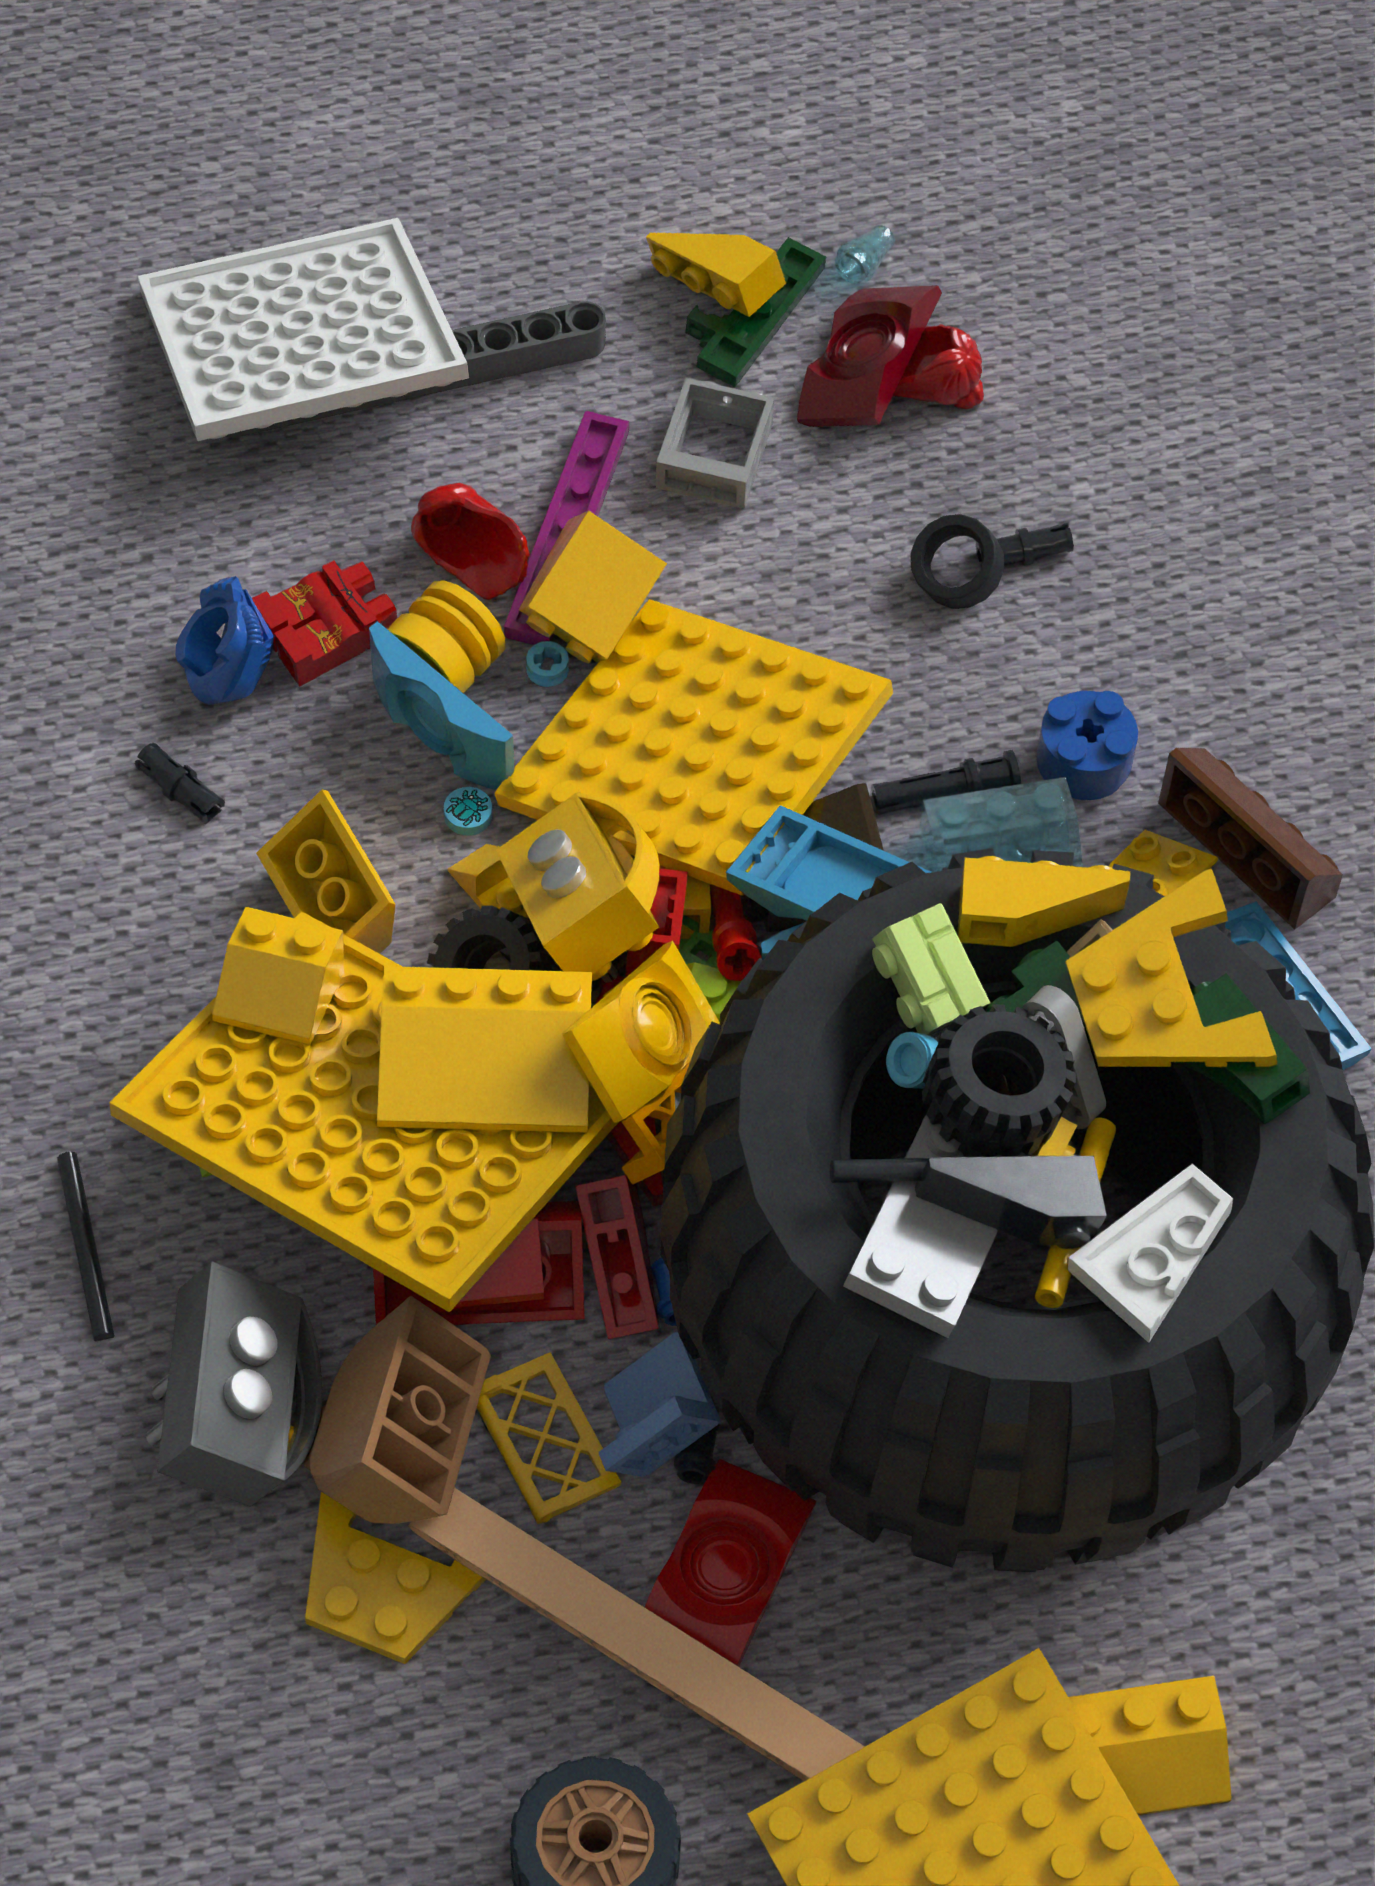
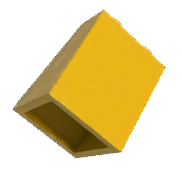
[519,510,667,664]

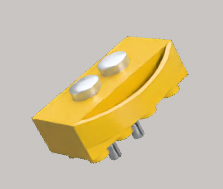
[496,793,659,983]

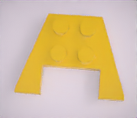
[1066,869,1278,1067]
[305,1492,486,1664]

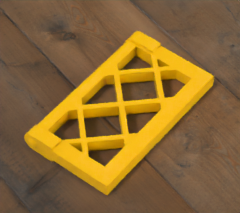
[477,1352,622,1524]

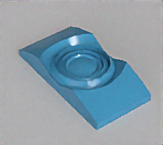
[369,621,514,790]
[726,805,931,921]

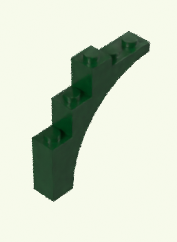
[975,941,1310,1124]

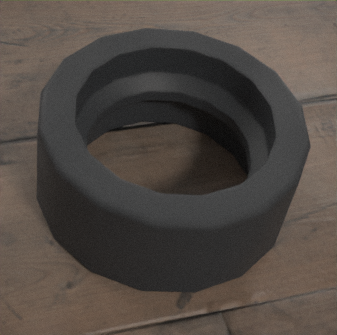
[910,514,1004,609]

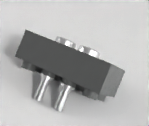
[146,1261,322,1507]

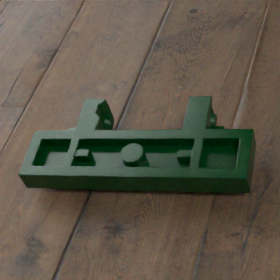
[685,237,827,388]

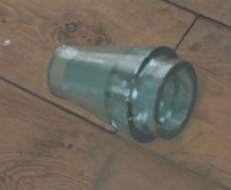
[835,225,895,284]

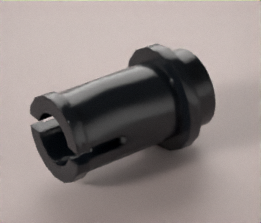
[674,1423,720,1484]

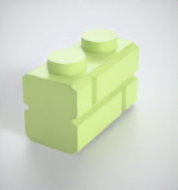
[872,903,990,1035]

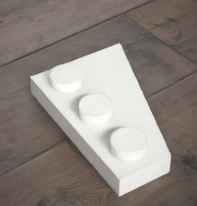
[1068,1164,1233,1342]

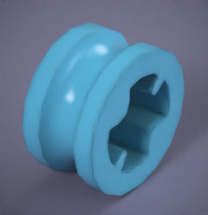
[526,641,569,687]

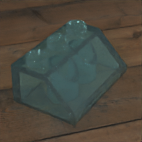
[919,777,1083,872]

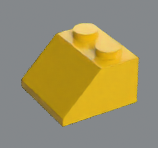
[212,907,344,1045]

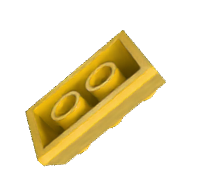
[256,789,396,954]
[1069,1676,1232,1815]

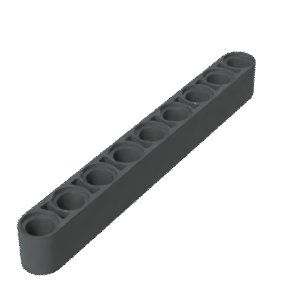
[226,301,606,438]

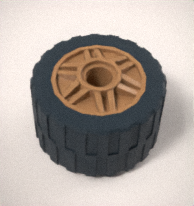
[510,1756,681,1886]

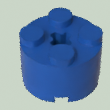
[1036,691,1138,800]

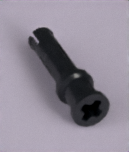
[871,750,1021,815]

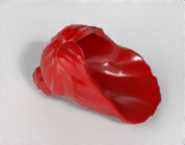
[893,324,984,409]
[411,483,530,600]

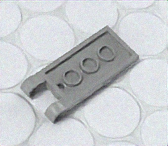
[843,1111,1033,1338]

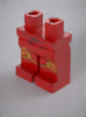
[252,560,397,687]

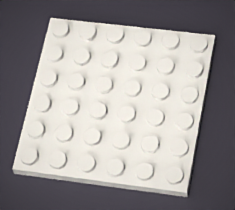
[138,218,469,441]

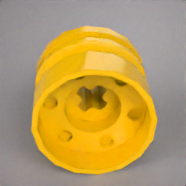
[387,580,506,693]

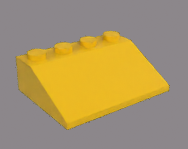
[377,966,592,1133]

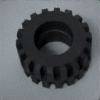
[427,906,563,971]
[922,1004,1076,1157]

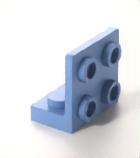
[598,1332,721,1477]

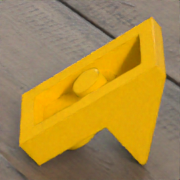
[447,844,529,918]

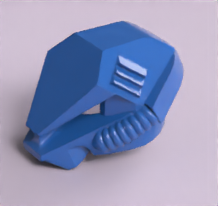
[175,576,274,705]

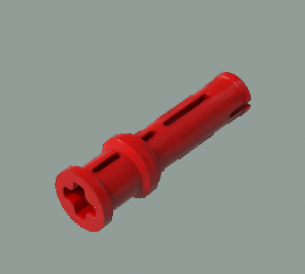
[710,884,762,981]

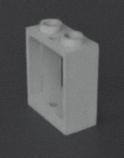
[656,377,774,509]

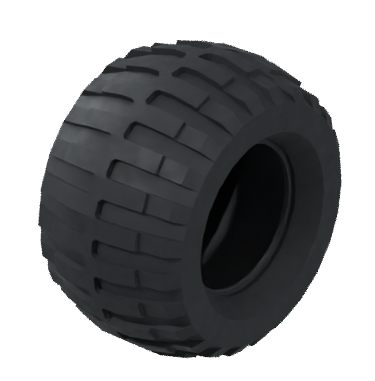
[660,848,1375,1573]

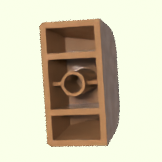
[304,1296,491,1524]

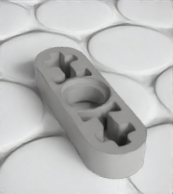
[1022,985,1106,1129]

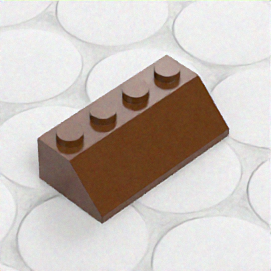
[1158,748,1343,930]

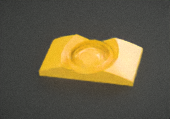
[562,941,720,1123]

